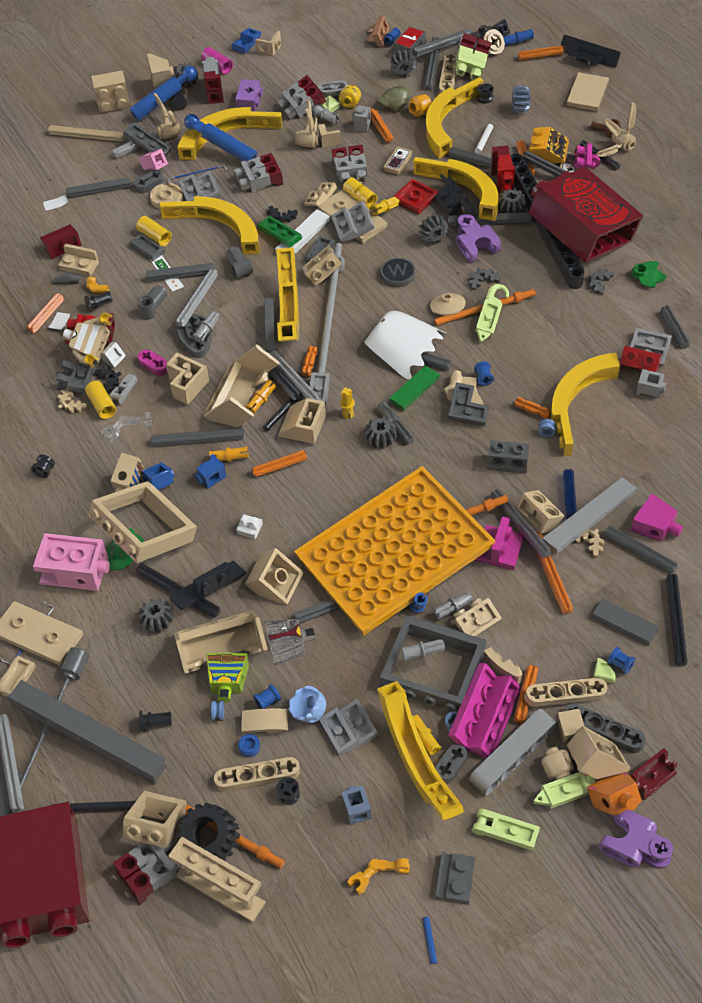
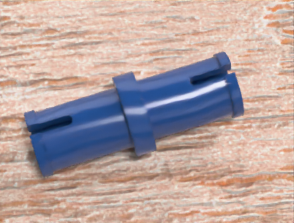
[503,29,534,47]

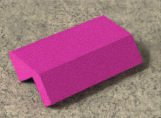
[448,663,522,759]

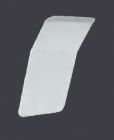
[43,194,68,210]
[48,312,70,330]

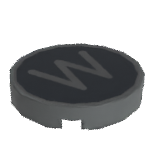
[381,258,415,287]

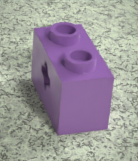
[235,79,263,112]

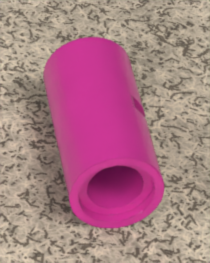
[201,47,233,74]

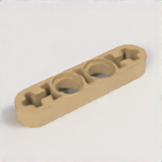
[439,53,457,94]
[524,678,608,707]
[214,757,300,792]

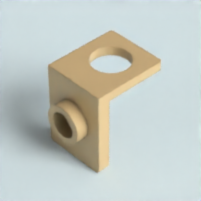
[255,31,281,56]

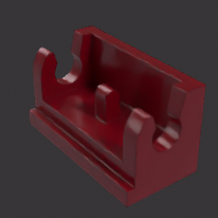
[40,224,82,259]
[631,748,677,800]

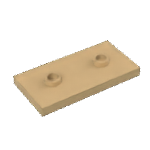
[317,190,388,244]
[0,601,84,666]

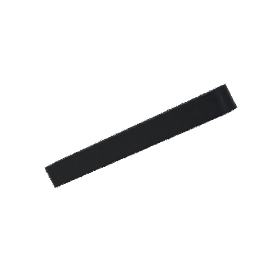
[511,153,585,289]

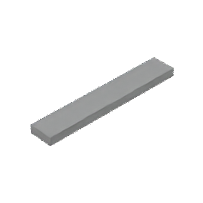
[542,478,637,554]

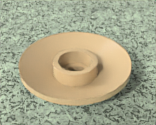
[430,293,466,316]

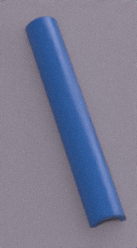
[422,917,438,965]

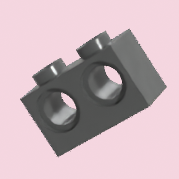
[488,440,529,473]

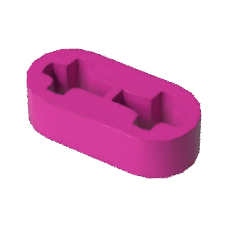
[138,349,168,376]

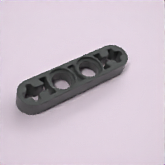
[265,297,276,353]
[564,703,646,753]

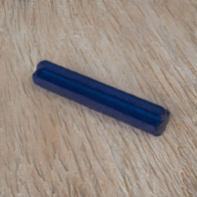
[563,469,577,519]

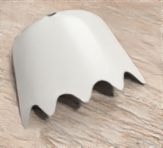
[364,311,446,380]

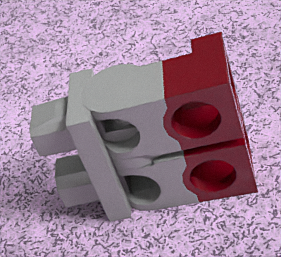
[202,57,224,104]
[277,75,326,119]
[331,145,367,186]
[234,152,284,193]
[113,841,181,905]

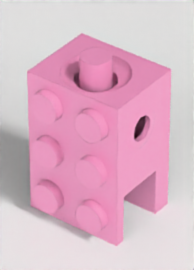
[33,533,110,591]

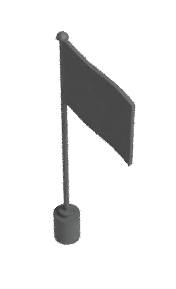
[0,647,89,816]

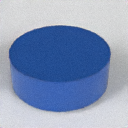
[238,734,260,757]

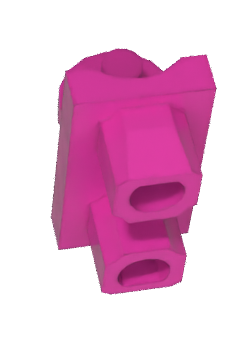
[573,143,600,169]

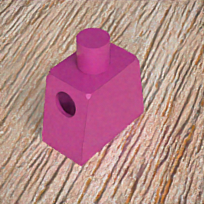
[631,493,684,541]

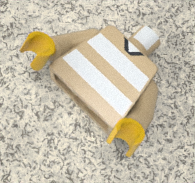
[63,312,112,368]

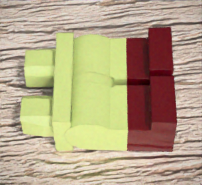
[454,33,492,80]

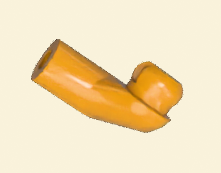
[86,277,109,293]

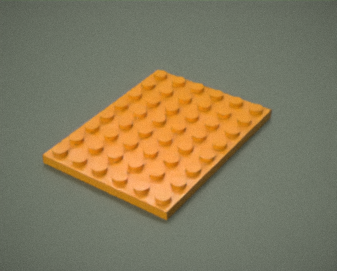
[294,466,496,636]

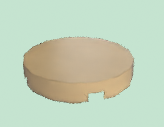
[150,183,183,209]

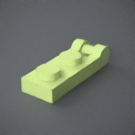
[472,809,540,851]

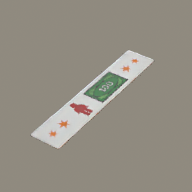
[151,255,184,291]

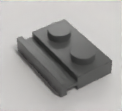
[435,852,475,904]

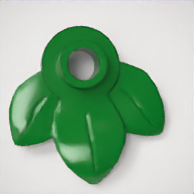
[631,261,667,288]

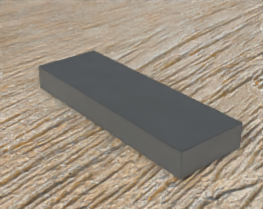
[123,122,171,157]
[592,599,659,646]

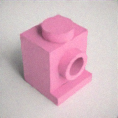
[138,149,168,171]

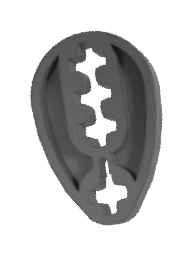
[177,314,212,358]

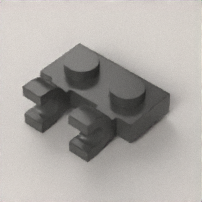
[56,360,96,394]

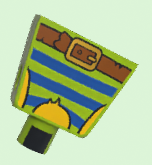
[207,653,249,703]

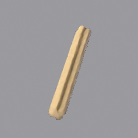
[48,125,125,142]

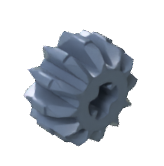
[512,85,531,113]

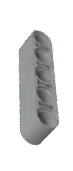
[469,709,558,796]

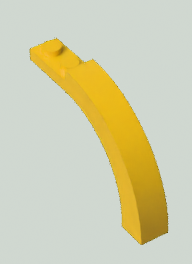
[426,77,484,159]
[177,107,283,161]
[413,157,498,221]
[160,196,260,255]
[276,247,299,342]
[551,353,620,456]
[377,681,464,821]

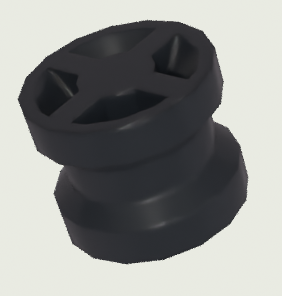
[478,83,494,104]
[31,454,55,478]
[277,777,300,805]

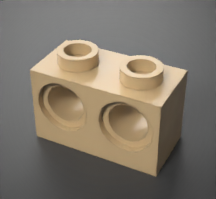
[515,490,564,534]

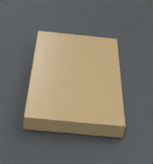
[567,72,609,112]

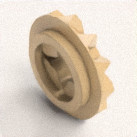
[483,29,505,55]

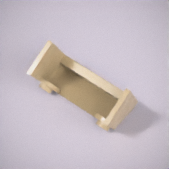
[203,345,280,428]
[174,611,268,673]

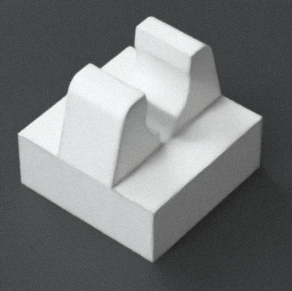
[101,342,126,368]
[237,514,263,539]

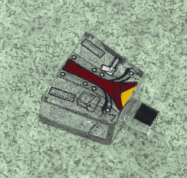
[264,619,316,666]

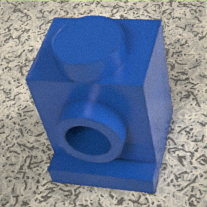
[194,454,226,489]
[142,462,174,489]

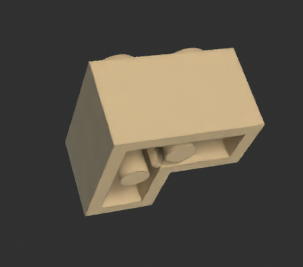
[166,353,209,405]

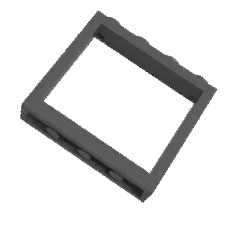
[380,615,486,712]

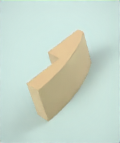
[304,182,337,206]
[483,647,523,686]
[241,708,288,734]

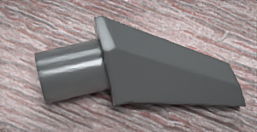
[53,272,79,284]

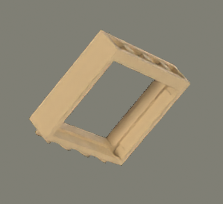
[89,481,197,563]

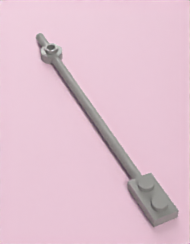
[309,243,345,406]

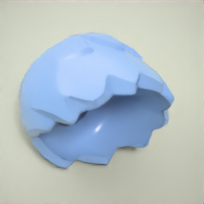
[289,686,327,723]

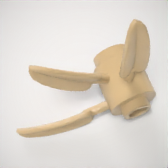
[154,93,181,140]
[295,98,320,148]
[595,102,636,157]

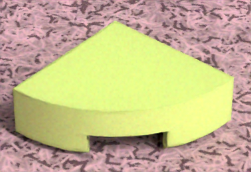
[594,658,616,684]

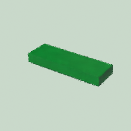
[257,216,302,248]
[389,365,440,411]

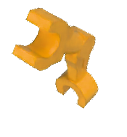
[347,858,410,895]

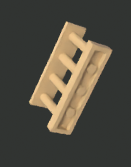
[168,837,266,922]

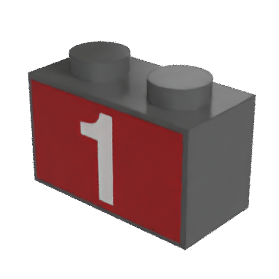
[394,26,427,56]

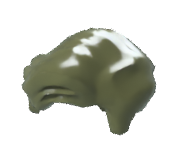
[378,86,410,112]

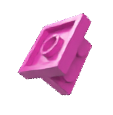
[475,517,524,570]

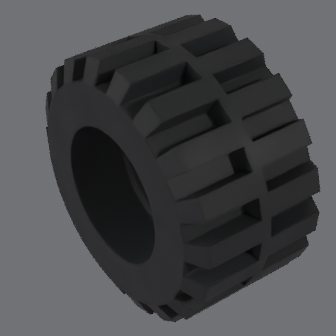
[177,803,240,861]

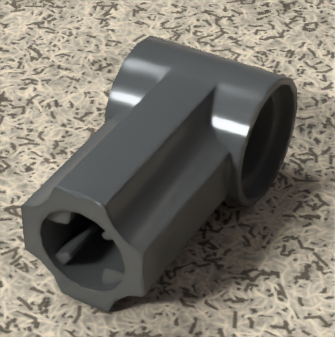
[225,246,253,278]
[138,285,167,319]

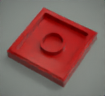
[393,179,438,215]

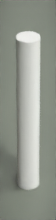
[475,124,493,154]

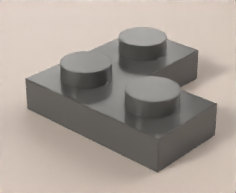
[448,382,489,426]

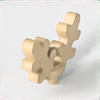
[57,389,87,413]
[576,528,604,557]

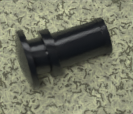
[171,91,187,111]
[84,291,113,312]
[138,710,172,732]

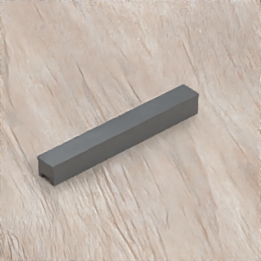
[7,680,167,785]

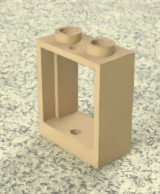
[122,791,186,848]

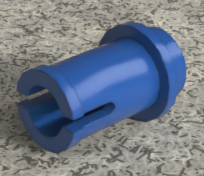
[384,27,401,45]
[410,592,428,613]

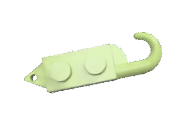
[475,284,509,343]
[533,772,596,809]

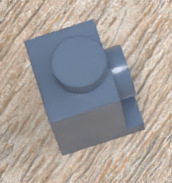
[341,785,372,825]

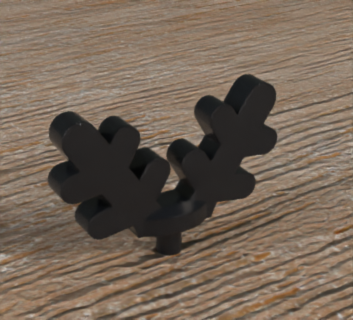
[267,206,298,223]
[94,366,121,394]

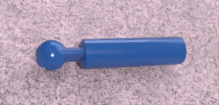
[129,66,197,122]
[184,114,258,162]

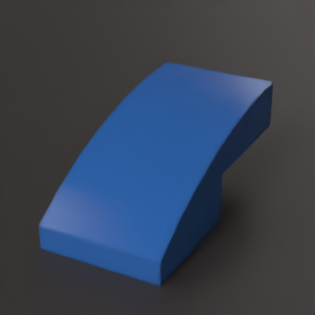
[232,28,261,54]

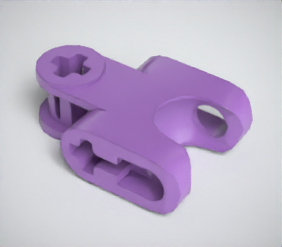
[456,214,501,262]
[598,810,673,868]

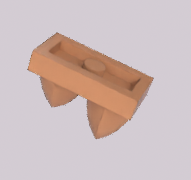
[366,15,390,48]

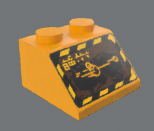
[529,127,569,164]

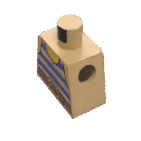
[111,453,145,492]

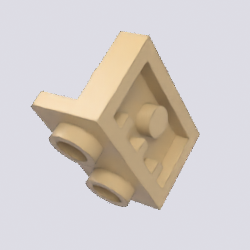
[58,244,99,277]
[302,245,342,286]
[450,597,502,636]

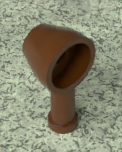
[590,119,621,138]

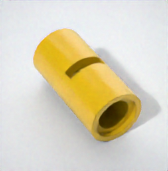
[343,177,378,209]
[136,216,172,246]
[85,381,117,419]

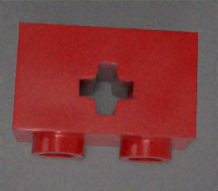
[619,346,662,373]

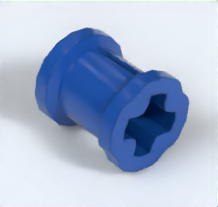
[474,361,494,386]
[607,647,636,674]
[253,684,281,709]

